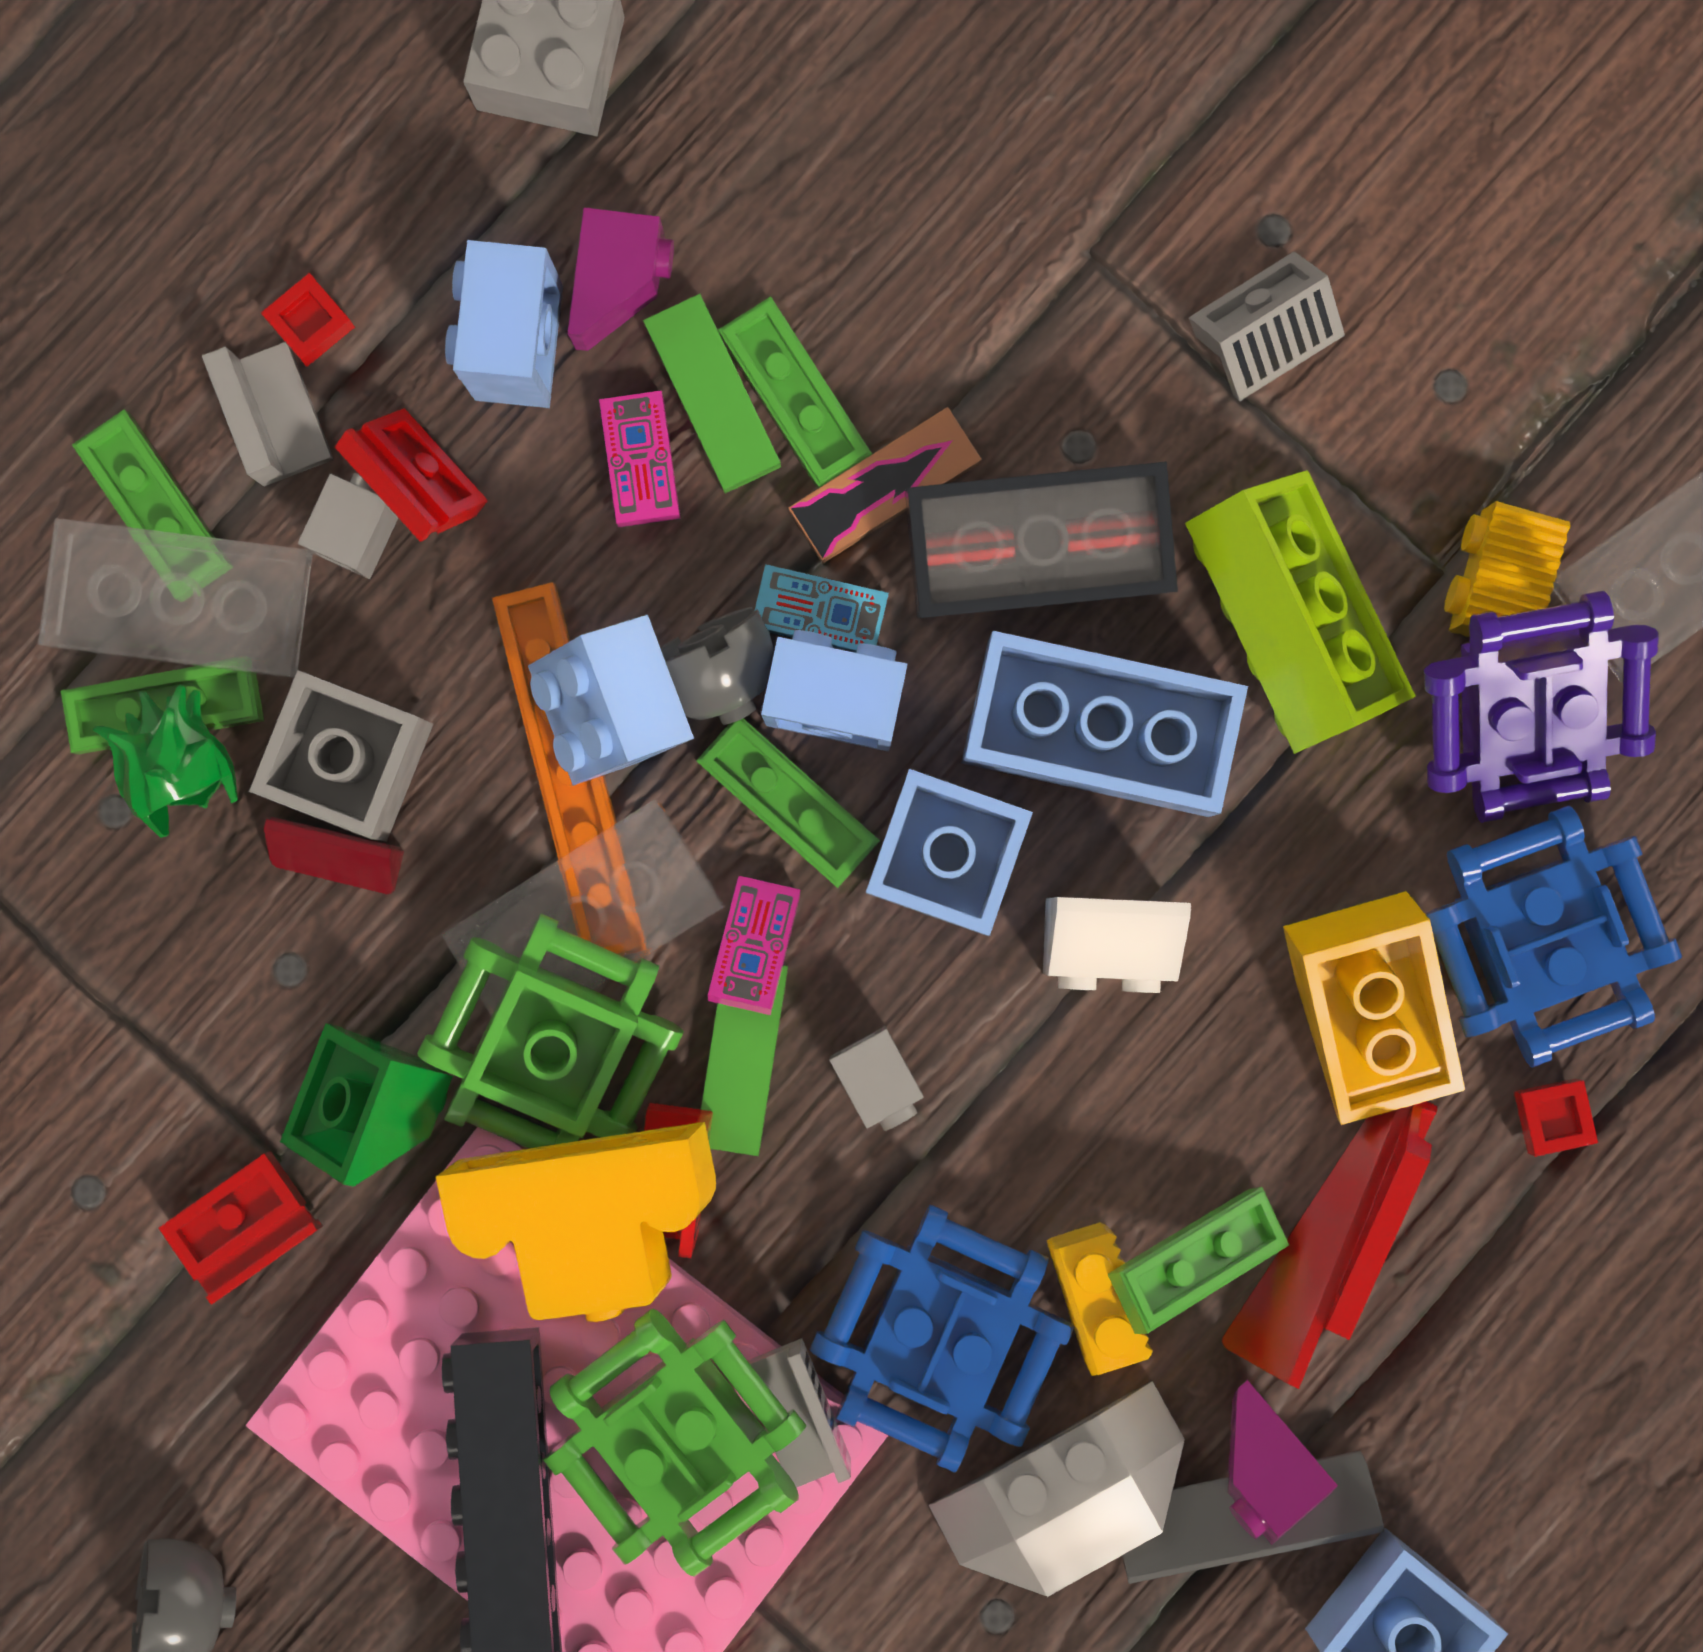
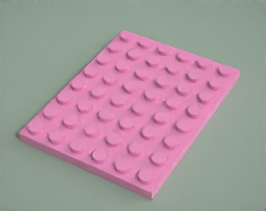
[246,1127,888,1652]

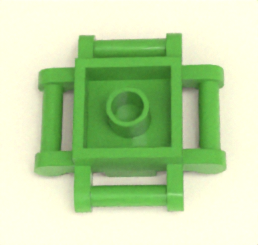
[417,913,684,1149]
[543,1309,807,1577]

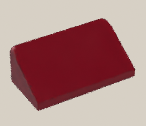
[264,817,404,894]

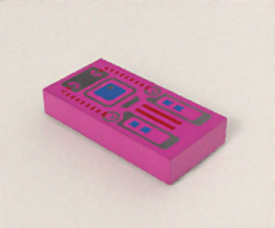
[599,391,681,527]
[708,876,800,1015]

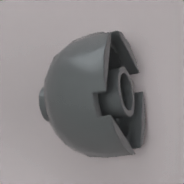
[660,607,774,725]
[131,1538,236,1652]

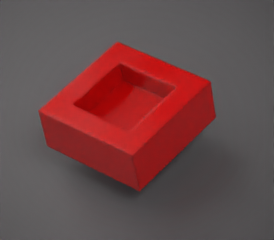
[261,273,355,367]
[1514,1078,1598,1157]

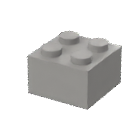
[463,0,625,136]
[249,670,433,842]

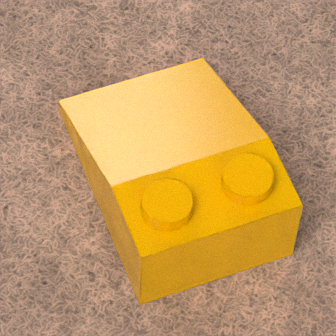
[1283,891,1465,1125]

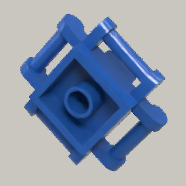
[1425,806,1683,1068]
[809,1204,1075,1473]

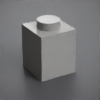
[298,473,398,580]
[829,1026,924,1131]

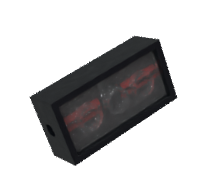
[905,461,1178,618]

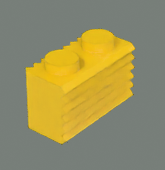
[1444,501,1571,637]
[1046,1222,1153,1376]

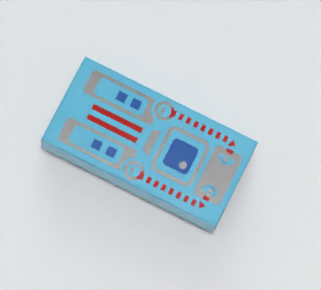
[754,564,889,653]

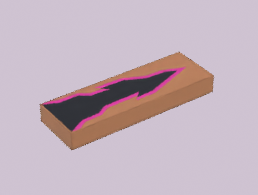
[788,407,982,564]

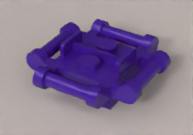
[1424,591,1659,823]

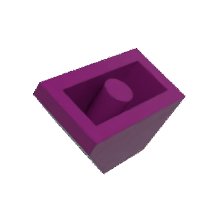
[568,208,674,351]
[1228,1380,1338,1545]

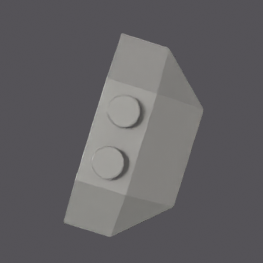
[929,1381,1185,1597]

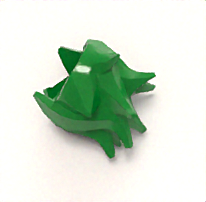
[93,685,238,838]

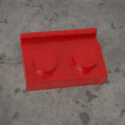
[335,408,488,542]
[158,1151,323,1305]

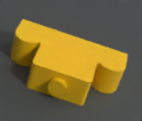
[436,1122,716,1322]

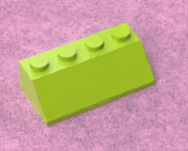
[1185,470,1416,754]

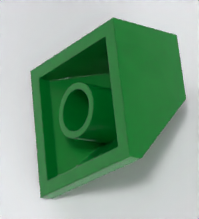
[280,1023,453,1187]

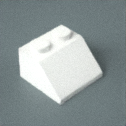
[1043,897,1191,993]

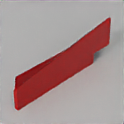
[1222,1101,1438,1389]

